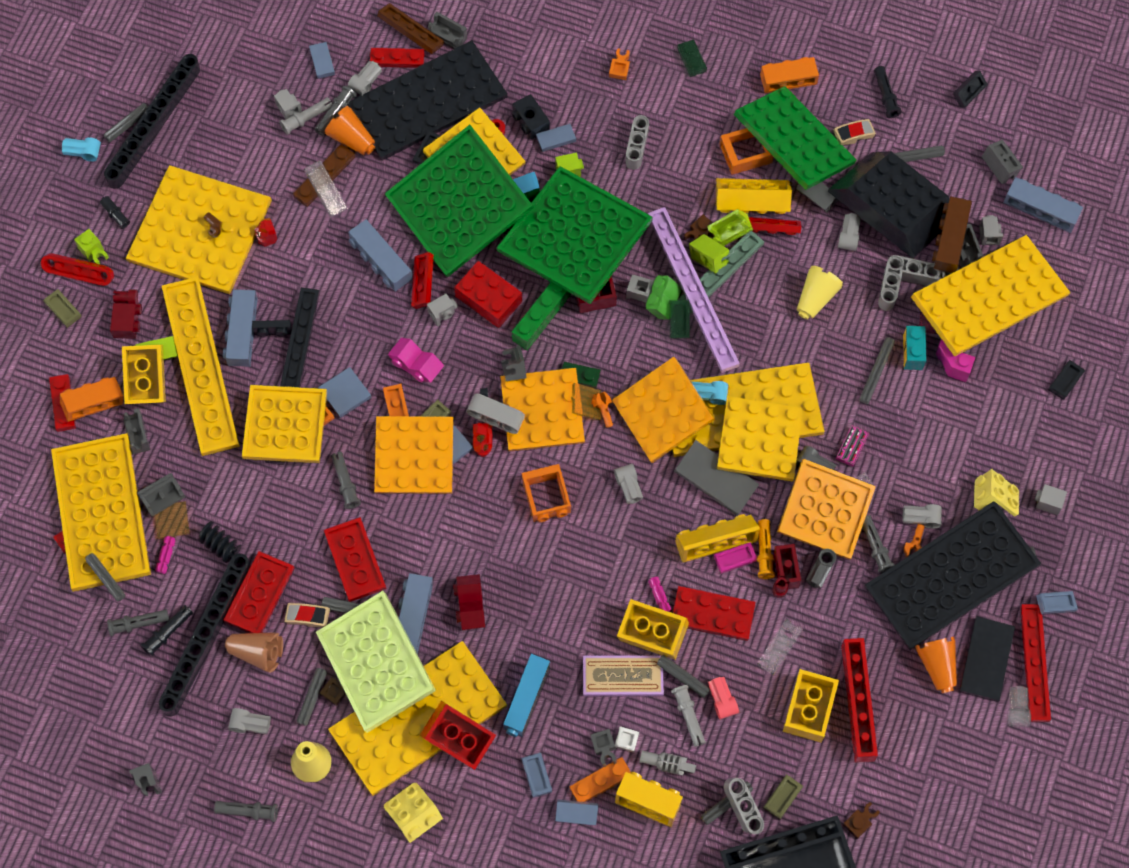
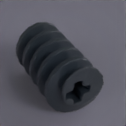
[198,521,242,563]

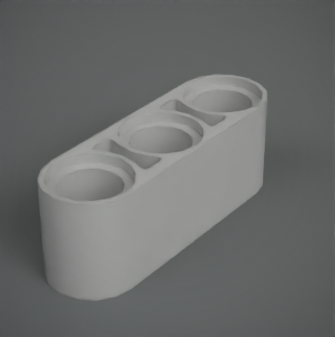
[626,115,649,170]
[466,394,525,434]
[723,778,764,834]

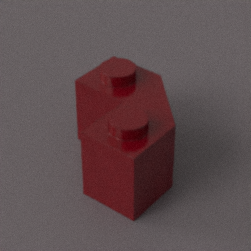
[453,574,485,630]

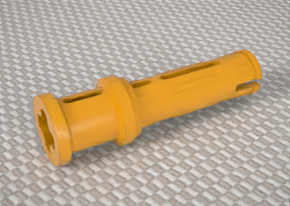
[757,519,775,579]

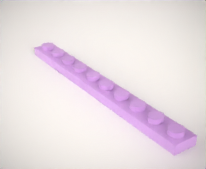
[648,207,740,373]

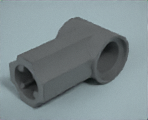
[796,446,836,470]
[805,549,836,589]

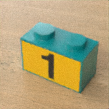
[903,326,926,370]

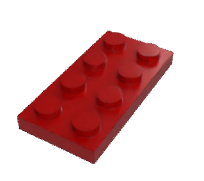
[324,517,386,602]
[224,551,295,633]
[673,586,756,641]

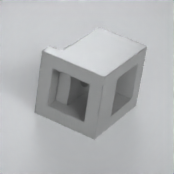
[274,89,302,119]
[979,215,1003,245]
[626,274,654,302]
[427,294,458,327]

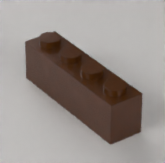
[932,196,972,273]

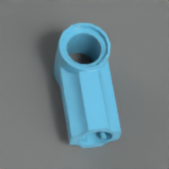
[62,138,101,162]
[691,381,729,405]

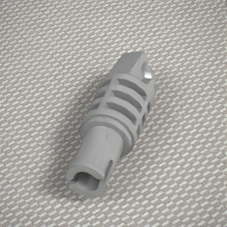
[639,750,696,776]

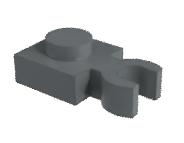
[590,729,617,767]

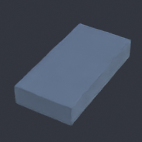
[309,42,335,79]
[536,124,576,152]
[1036,591,1078,614]
[521,753,552,798]
[555,799,598,825]

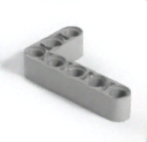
[878,255,959,311]

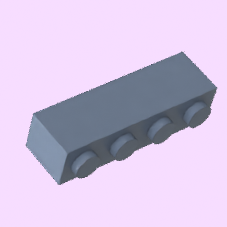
[1003,177,1083,233]
[349,219,413,291]
[223,290,258,367]
[398,573,434,655]

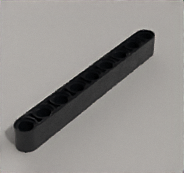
[104,54,200,189]
[159,553,251,717]

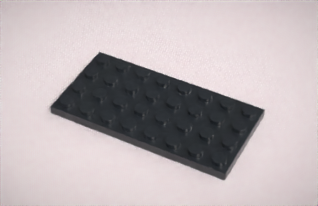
[347,40,508,161]
[865,501,1041,651]

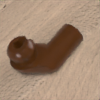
[204,212,222,238]

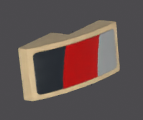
[833,119,876,145]
[285,603,330,627]

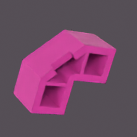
[388,338,444,383]
[936,339,975,382]

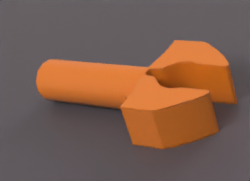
[592,392,613,428]
[903,524,925,557]

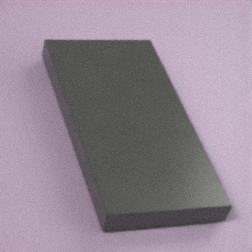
[674,440,759,516]

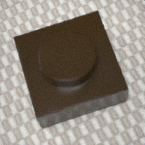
[320,677,346,706]

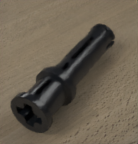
[874,66,902,118]
[140,605,193,657]

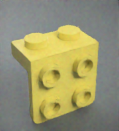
[974,469,1019,517]
[384,783,443,843]

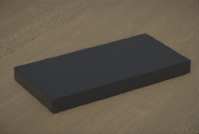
[959,616,1015,702]

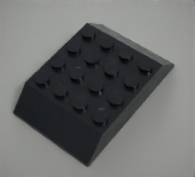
[828,151,949,259]
[720,815,856,868]

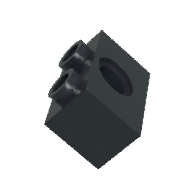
[511,94,550,140]

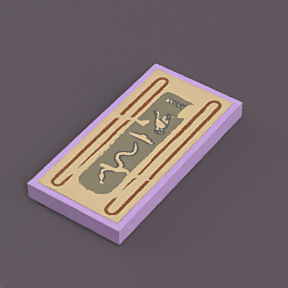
[583,656,664,696]

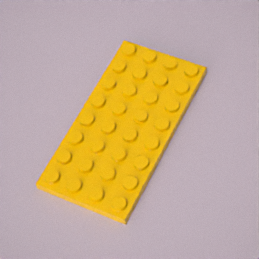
[911,235,1071,356]
[672,363,825,457]
[51,433,151,592]
[328,641,507,797]

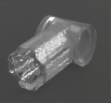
[1007,686,1031,727]

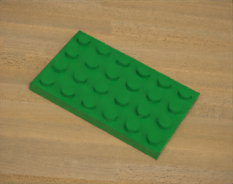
[734,87,857,190]

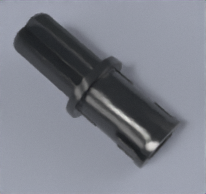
[100,196,130,229]

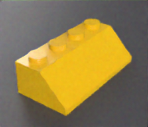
[716,178,792,214]
[675,514,760,563]

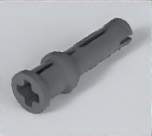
[314,86,356,136]
[331,452,361,509]
[863,515,895,574]
[107,609,169,637]
[214,800,278,822]

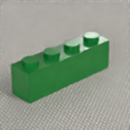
[512,282,571,351]

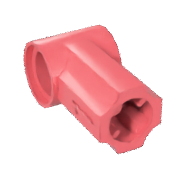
[708,677,739,719]

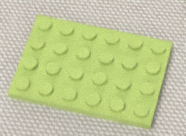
[316,591,436,733]

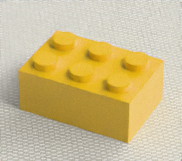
[122,345,166,404]
[617,599,689,660]
[782,669,839,743]
[615,772,683,827]

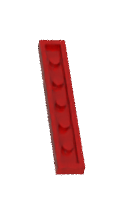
[1020,604,1051,722]

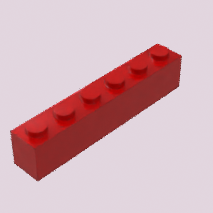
[841,638,878,763]

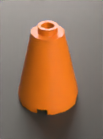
[325,106,375,155]
[915,637,957,693]

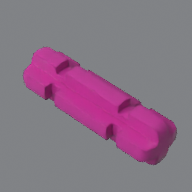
[155,536,175,574]
[648,576,671,612]

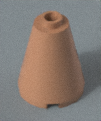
[225,632,283,673]

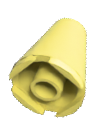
[797,266,843,320]
[291,741,331,782]

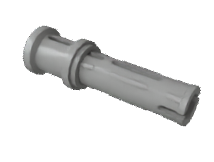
[279,97,333,135]
[671,685,706,747]

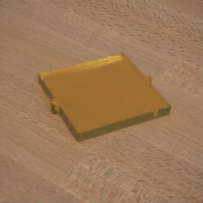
[571,383,601,421]
[155,501,190,539]

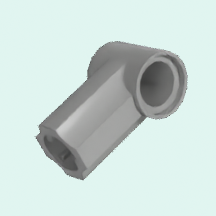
[348,61,382,96]
[838,213,861,251]
[614,464,643,504]
[902,504,942,529]
[228,708,271,735]

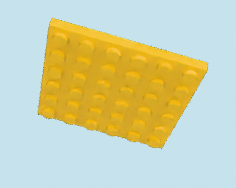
[126,165,272,294]

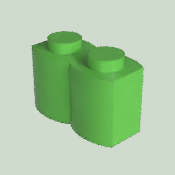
[646,275,681,320]

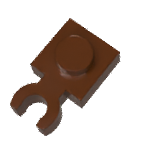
[684,214,713,242]
[843,802,880,839]

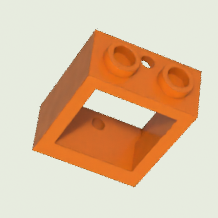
[719,128,774,175]
[522,464,571,522]

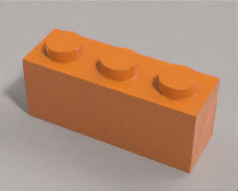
[760,57,819,93]
[60,377,123,422]

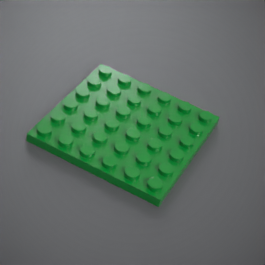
[385,124,534,277]
[497,166,653,304]

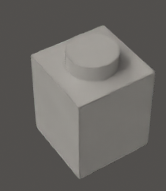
[1034,484,1067,515]

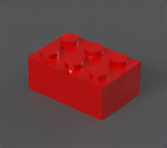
[455,261,522,328]
[420,701,496,770]

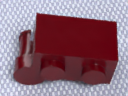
[110,289,142,339]
[772,544,801,598]

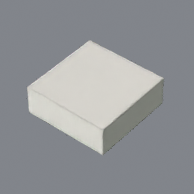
[615,727,639,753]

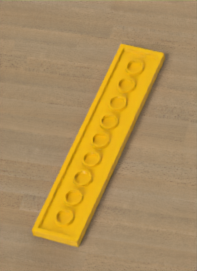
[162,277,240,456]

